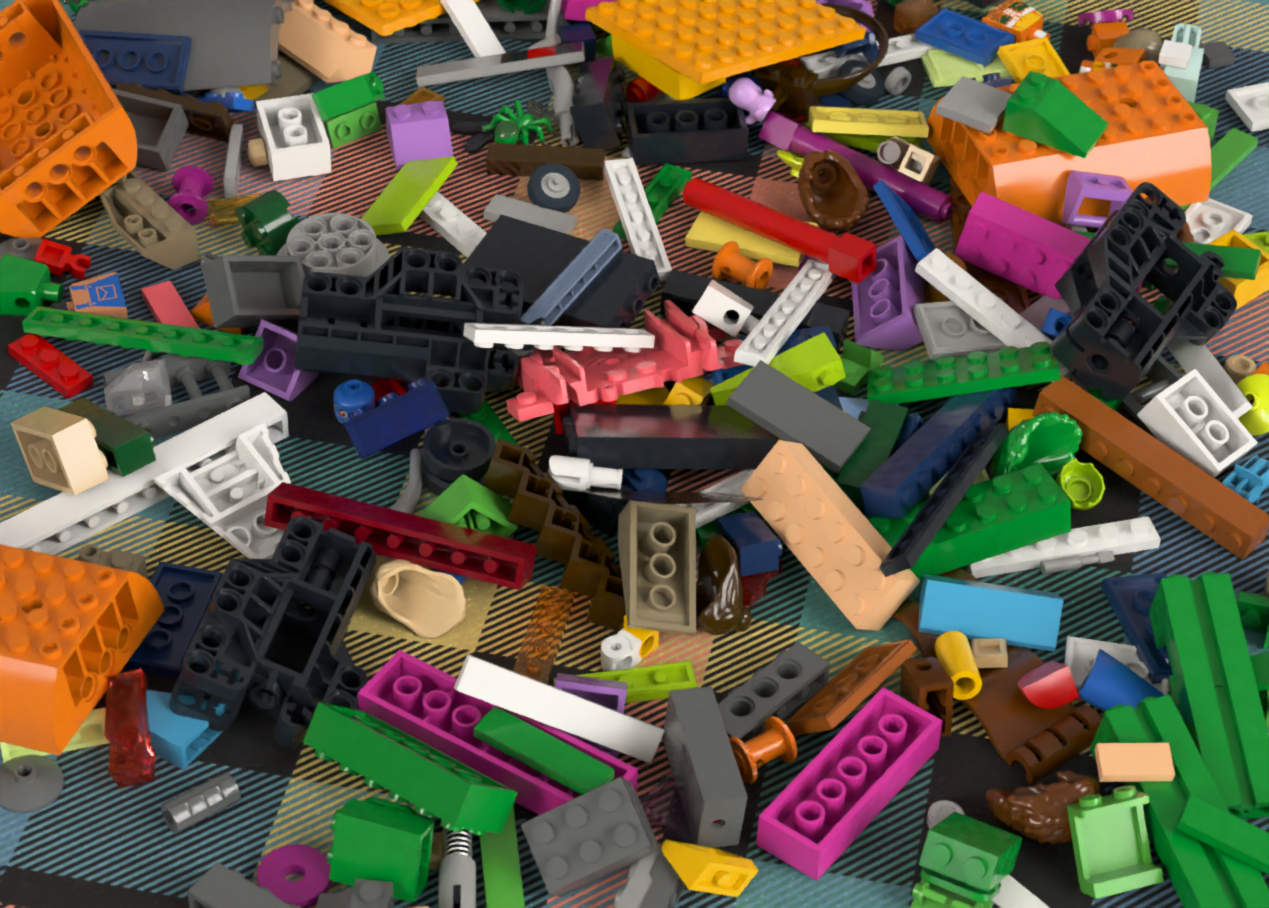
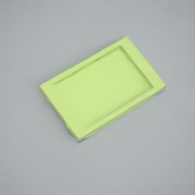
[921,49,1013,88]

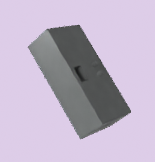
[662,686,748,848]

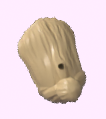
[370,559,467,639]

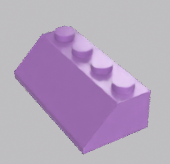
[851,235,925,351]

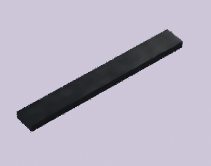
[879,423,1009,577]

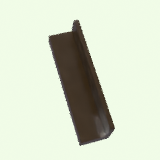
[486,143,605,181]

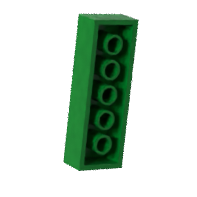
[867,463,1071,580]
[303,702,518,836]

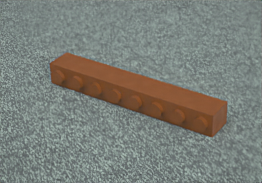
[1032,375,1269,560]

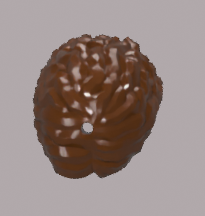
[798,150,871,232]
[985,770,1100,844]

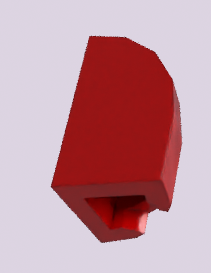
[1018,661,1079,709]

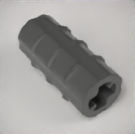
[161,772,241,834]

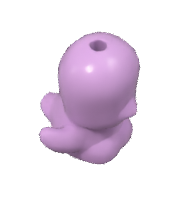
[729,78,777,124]

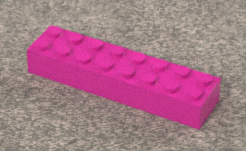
[357,650,638,815]

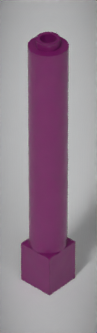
[758,111,955,223]

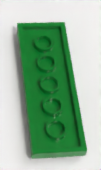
[867,342,1061,405]

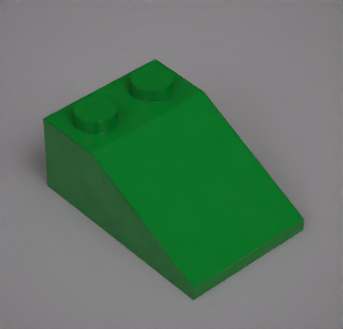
[1002,71,1108,159]

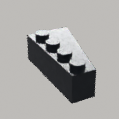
[570,56,626,150]

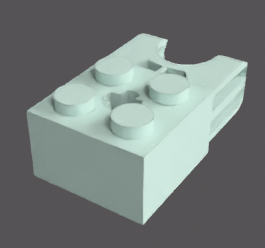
[1160,23,1204,103]

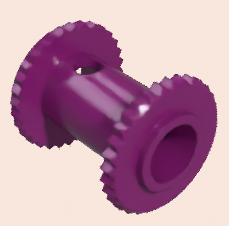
[167,165,214,225]

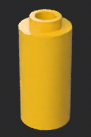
[934,631,982,700]

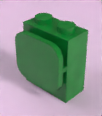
[327,797,435,903]
[919,812,1023,902]

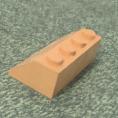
[278,0,377,83]

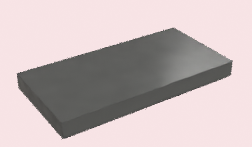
[726,360,871,473]

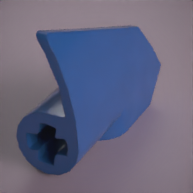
[1078,649,1165,712]

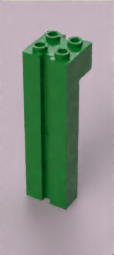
[1149,572,1269,820]
[1090,695,1269,908]

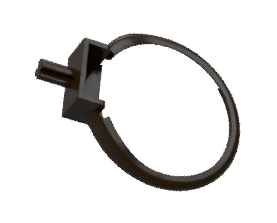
[753,4,889,117]

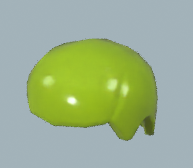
[1055,459,1105,510]

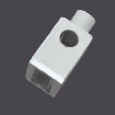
[692,279,760,337]

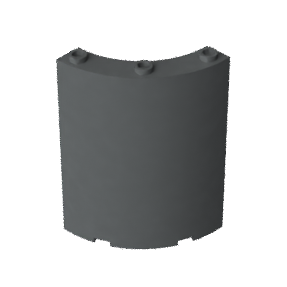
[74,0,295,92]

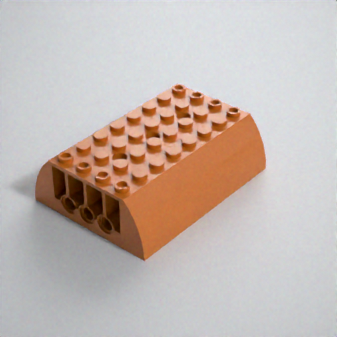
[0,0,137,238]
[926,60,1211,227]
[0,544,165,756]

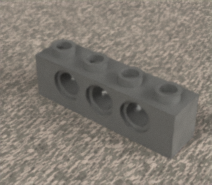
[718,642,830,743]

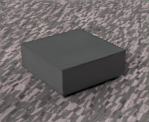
[1199,41,1235,69]

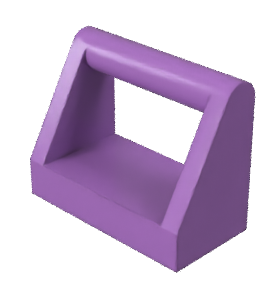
[1062,170,1133,229]

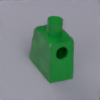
[0,254,64,316]

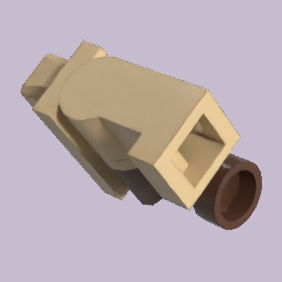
[877,136,942,184]

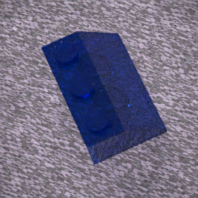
[344,377,453,459]

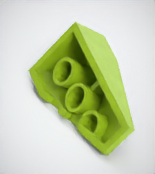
[709,332,846,405]

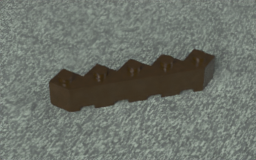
[483,439,626,631]

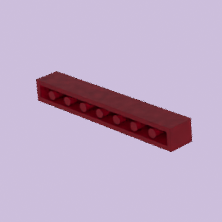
[264,482,537,590]

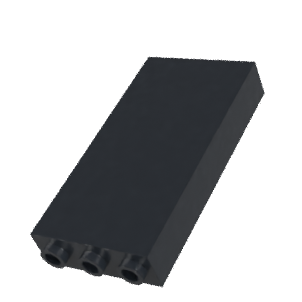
[463,214,660,328]
[562,404,776,470]

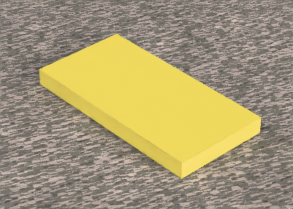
[809,106,929,138]
[685,211,818,267]

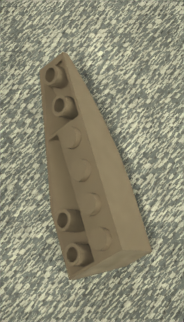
[99,170,200,270]

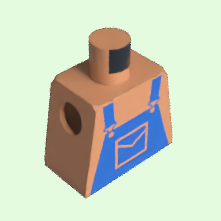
[53,272,128,319]

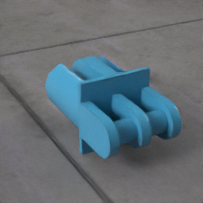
[1222,454,1269,504]

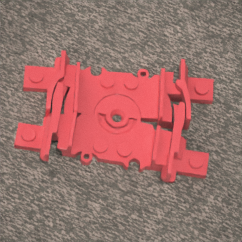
[506,300,744,422]

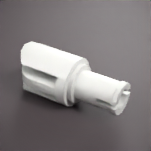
[548,455,623,492]

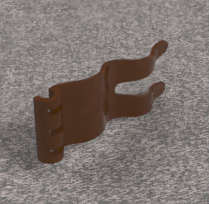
[891,568,1101,785]

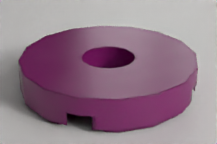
[1078,9,1134,27]
[257,844,331,908]

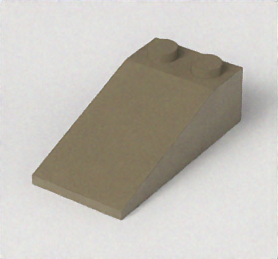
[618,500,696,636]

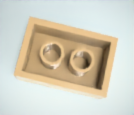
[11,406,109,496]

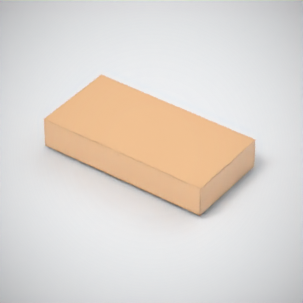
[1094,743,1175,782]

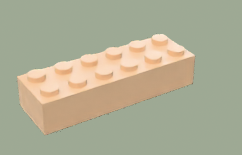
[740,440,920,631]

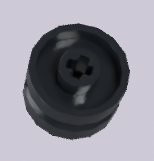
[423,418,495,496]

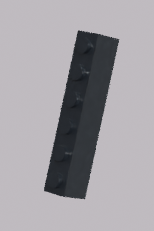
[660,269,849,354]

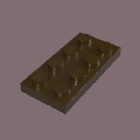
[116,82,234,143]

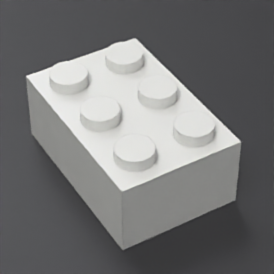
[256,93,331,181]
[1137,369,1258,478]

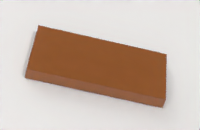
[785,639,917,736]

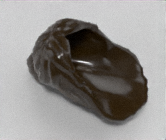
[696,534,752,635]

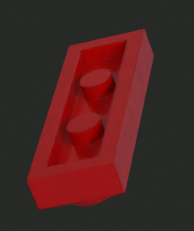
[8,333,94,399]

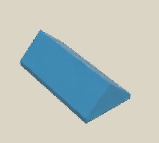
[918,574,1064,651]

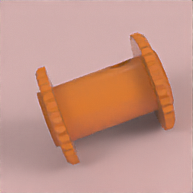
[712,241,773,290]
[729,716,797,784]

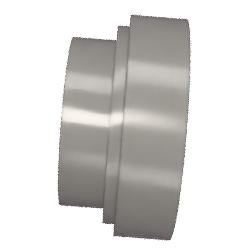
[276,213,391,277]

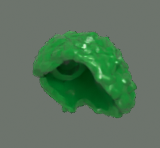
[990,411,1083,479]

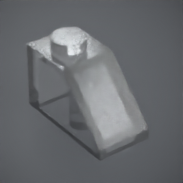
[104,359,172,416]

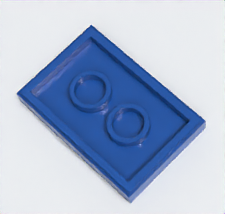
[914,8,1015,67]

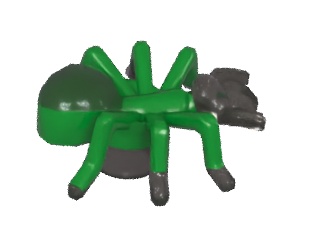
[481,98,558,146]

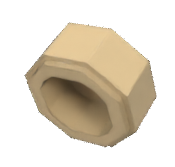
[247,138,268,168]

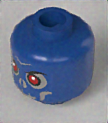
[333,379,376,427]

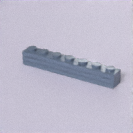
[519,228,622,326]

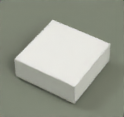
[1158,40,1193,69]

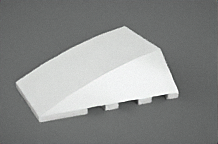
[154,422,291,559]

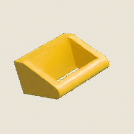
[661,840,759,897]

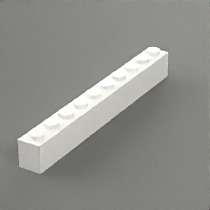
[0,392,289,555]

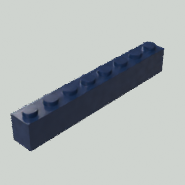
[860,387,1017,519]

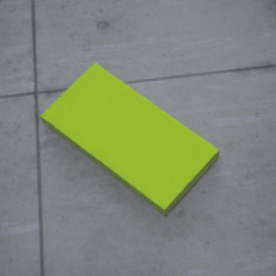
[361,156,458,235]

